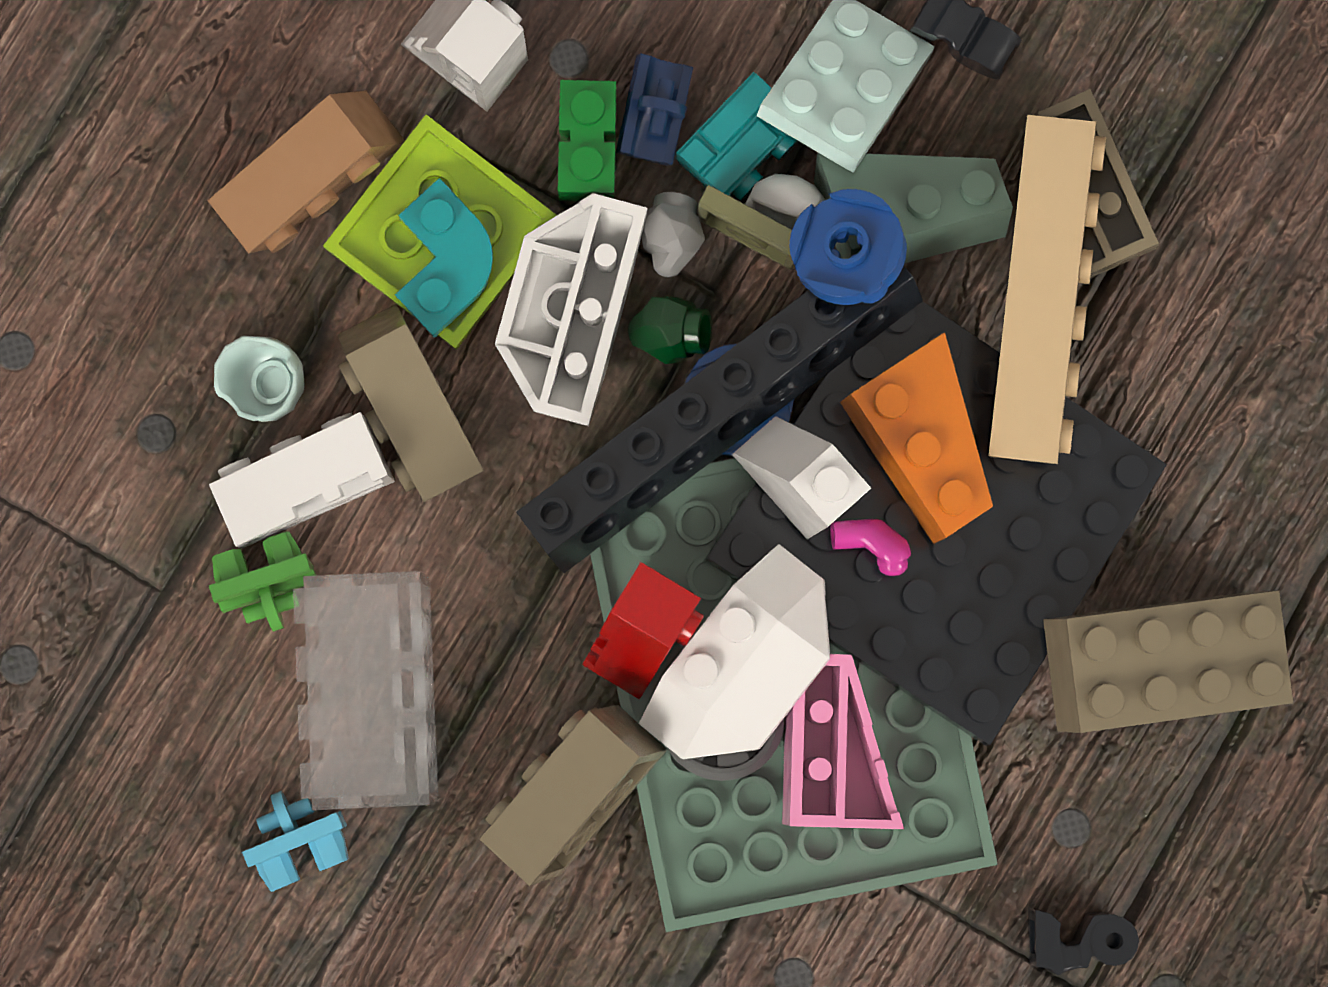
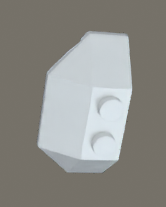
[495,193,648,427]
[639,544,830,759]

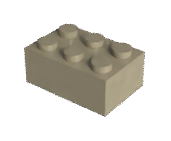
[479,705,667,886]

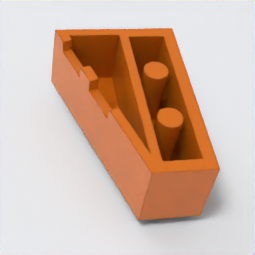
[840,332,993,544]

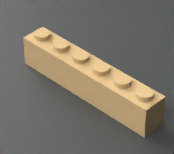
[989,115,1106,464]

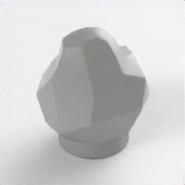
[641,192,705,277]

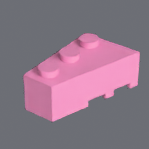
[782,654,904,829]

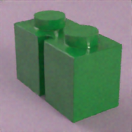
[558,80,617,201]

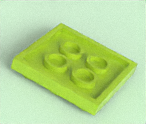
[323,115,557,350]

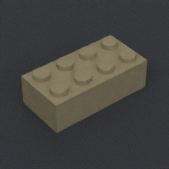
[1043,591,1293,733]

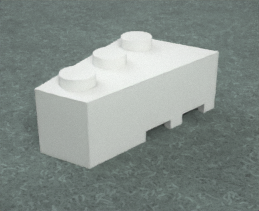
[209,412,395,549]

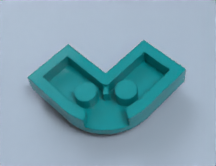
[395,178,493,338]

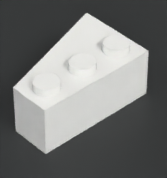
[401,0,528,112]

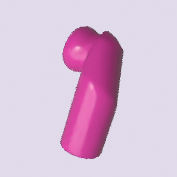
[830,519,911,576]

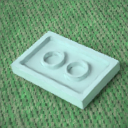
[757,0,935,173]

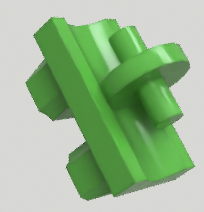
[209,531,319,632]

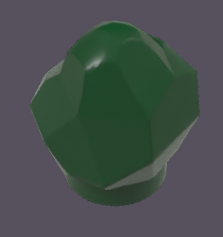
[628,296,712,364]

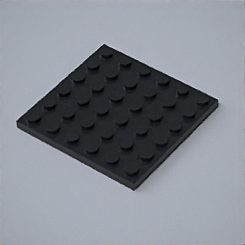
[705,301,1167,746]

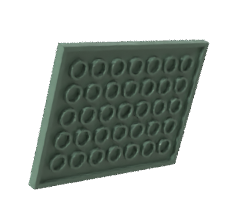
[590,458,998,932]

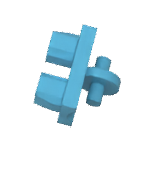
[242,791,349,892]

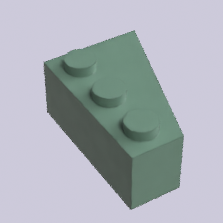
[814,152,1013,263]

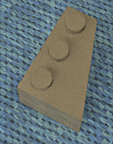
[1038,89,1159,278]
[337,304,484,502]

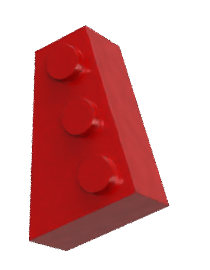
[582,562,704,700]

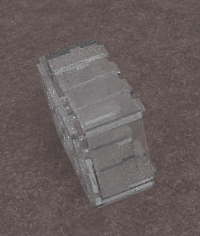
[293,571,439,810]

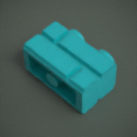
[676,72,799,201]

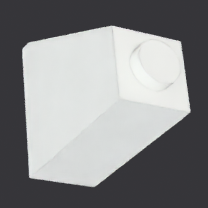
[732,416,871,540]

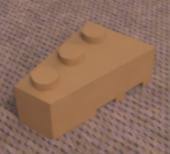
[207,90,405,254]

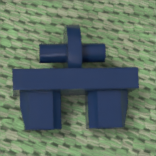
[616,53,693,166]

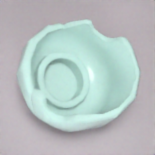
[214,336,305,422]

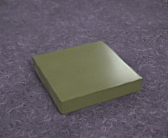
[697,185,796,270]

